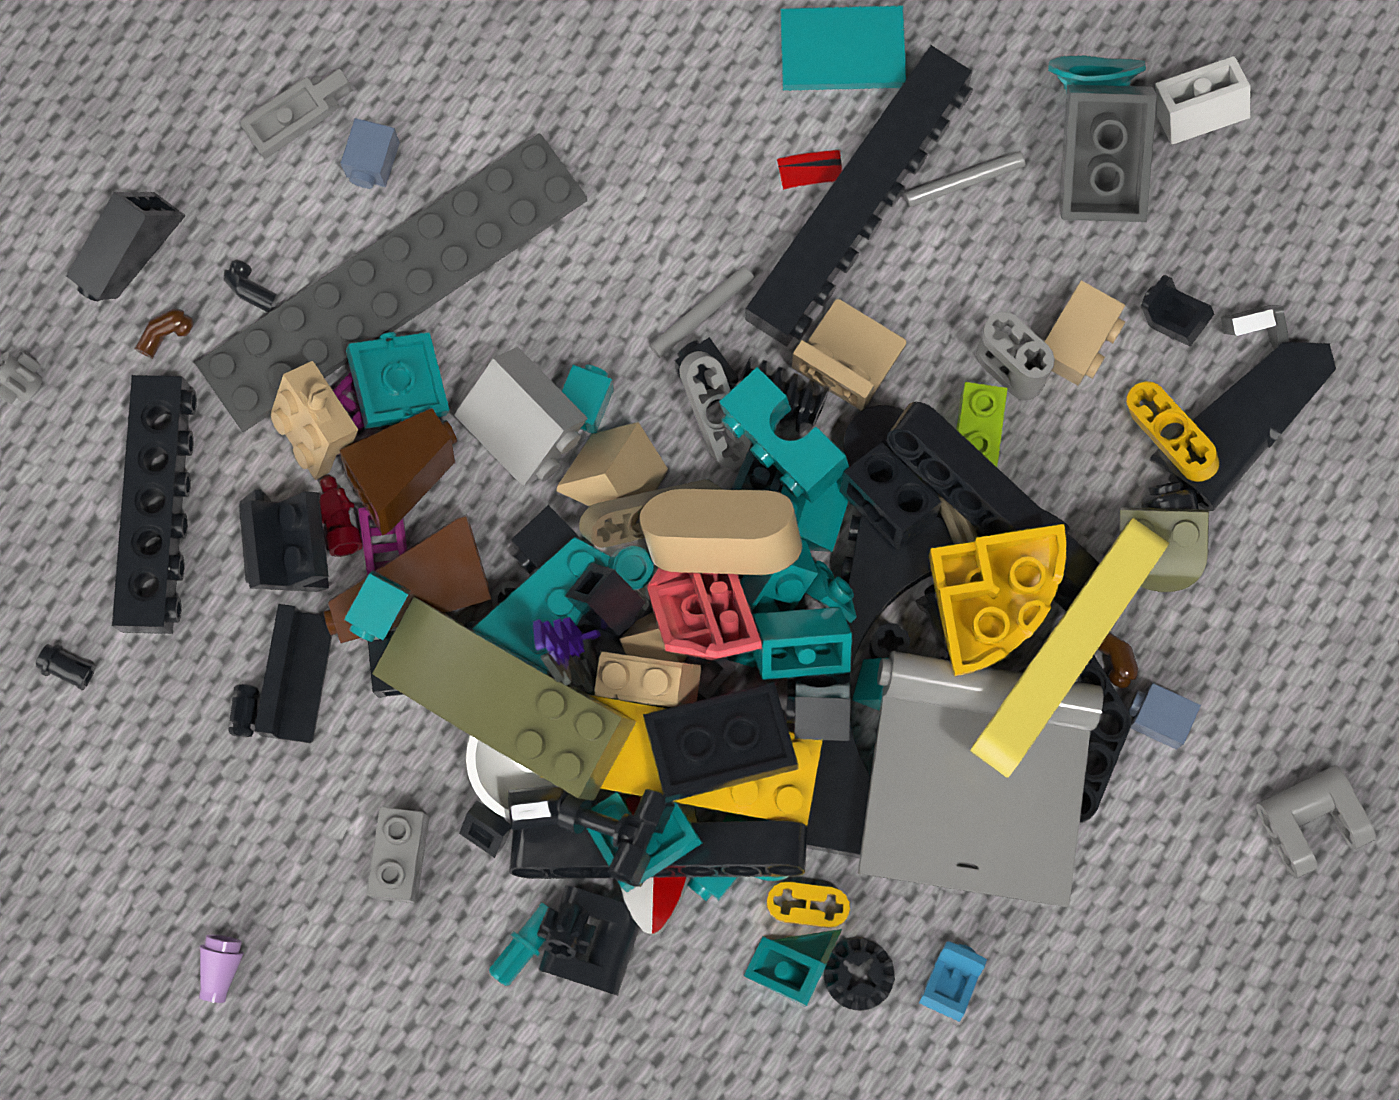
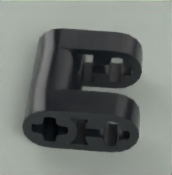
[538,885,640,996]

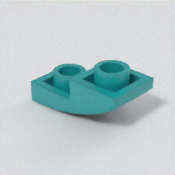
[806,561,857,623]

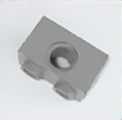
[366,807,430,904]

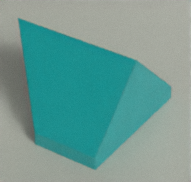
[744,929,842,1007]

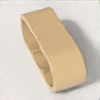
[640,489,802,575]

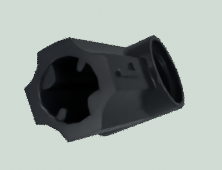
[508,785,598,830]

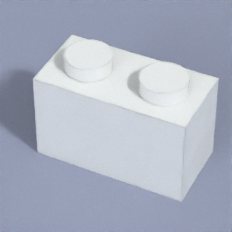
[1155,56,1250,145]

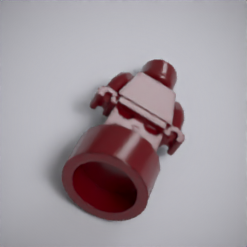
[320,475,363,557]

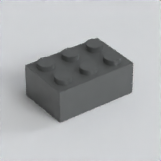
[1059,84,1157,222]

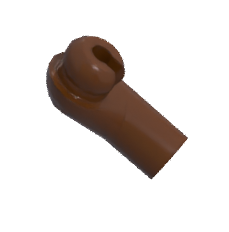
[134,308,194,359]
[1097,632,1139,688]

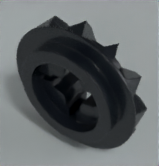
[824,939,895,1011]

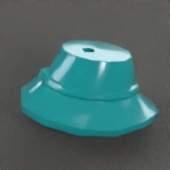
[1048,55,1146,93]

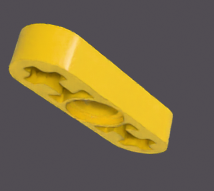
[1126,381,1219,482]

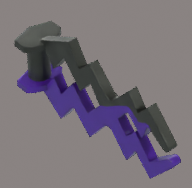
[533,617,601,693]

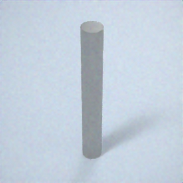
[904,151,1026,208]
[649,265,754,358]

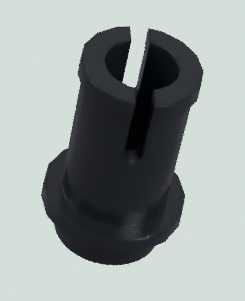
[36,644,96,690]

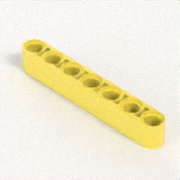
[970,518,1169,778]

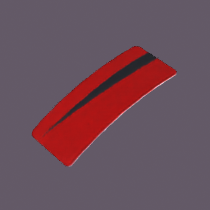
[777,150,842,190]

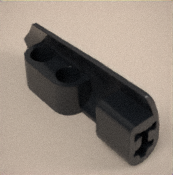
[1150,342,1336,511]

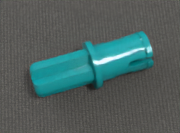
[489,902,549,986]

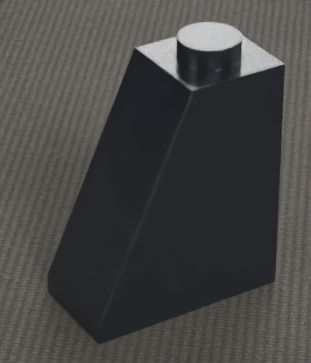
[66,192,186,302]

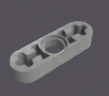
[680,351,751,468]

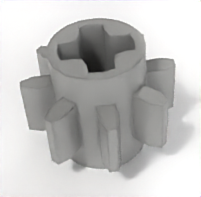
[0,351,42,404]

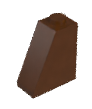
[340,408,457,536]

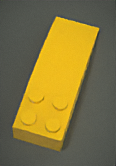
[540,695,822,826]

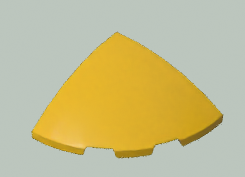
[929,524,1066,677]

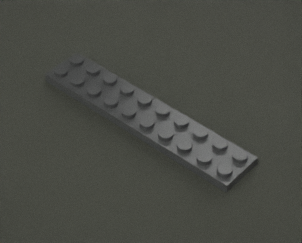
[195,133,588,433]

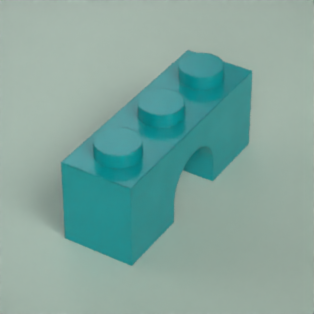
[719,367,849,504]

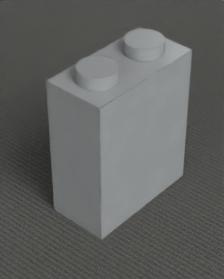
[454,347,588,487]

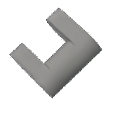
[976,311,1055,400]
[1256,765,1376,879]

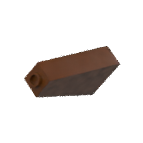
[324,514,492,644]

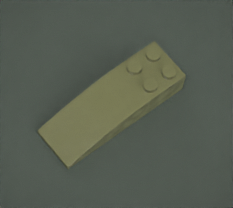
[372,597,636,801]

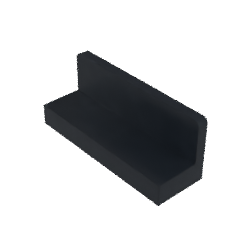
[254,604,333,743]

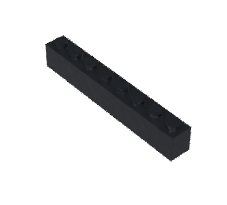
[745,45,973,347]

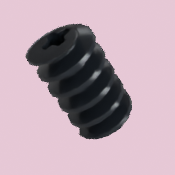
[736,357,829,434]

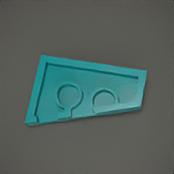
[473,537,611,673]

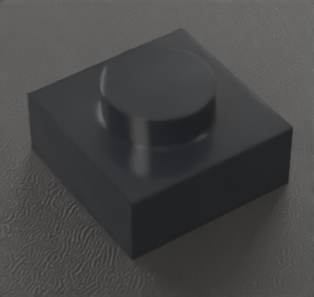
[459,801,511,858]

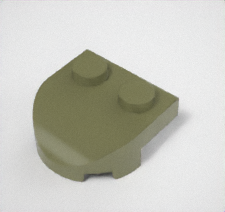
[1120,507,1209,592]

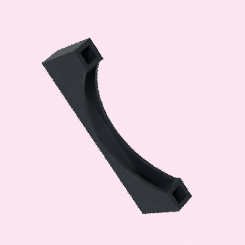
[807,511,954,858]

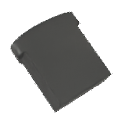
[1220,305,1289,350]

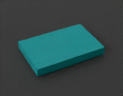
[780,6,906,91]

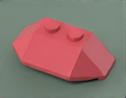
[647,568,762,660]

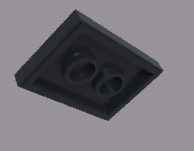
[643,682,798,803]

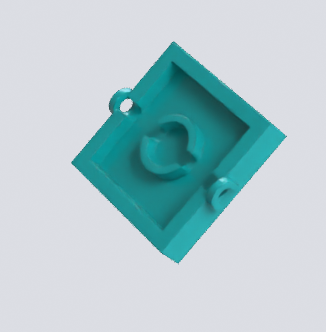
[346,332,450,429]

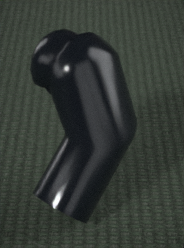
[224,260,277,312]

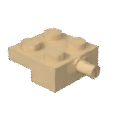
[271,361,358,480]

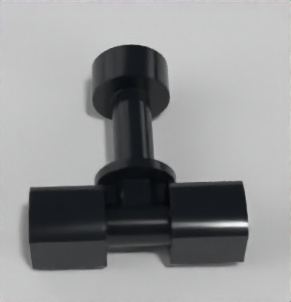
[558,789,675,887]

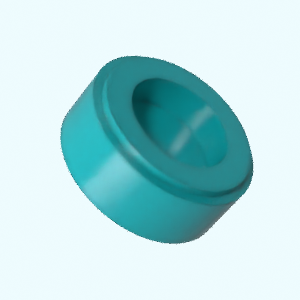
[608,546,654,590]

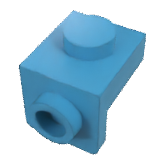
[919,941,987,1022]

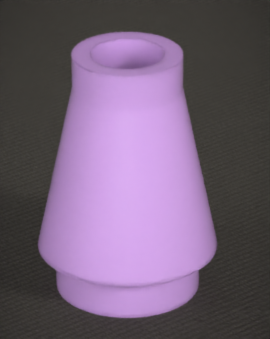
[199,935,244,1003]

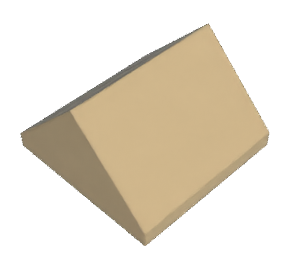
[556,422,668,526]

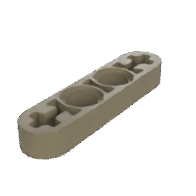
[579,479,724,548]

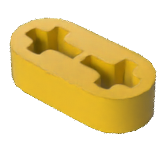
[766,882,850,928]

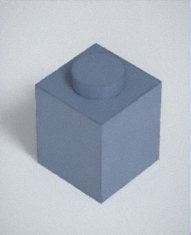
[340,118,400,189]
[1128,683,1201,750]

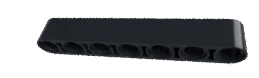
[887,402,1099,611]
[509,821,808,879]

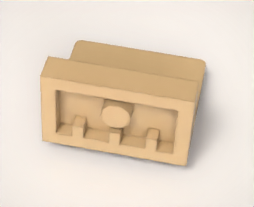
[792,299,906,411]

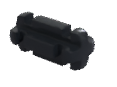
[228,684,259,737]

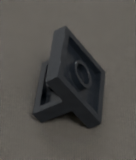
[240,491,329,592]

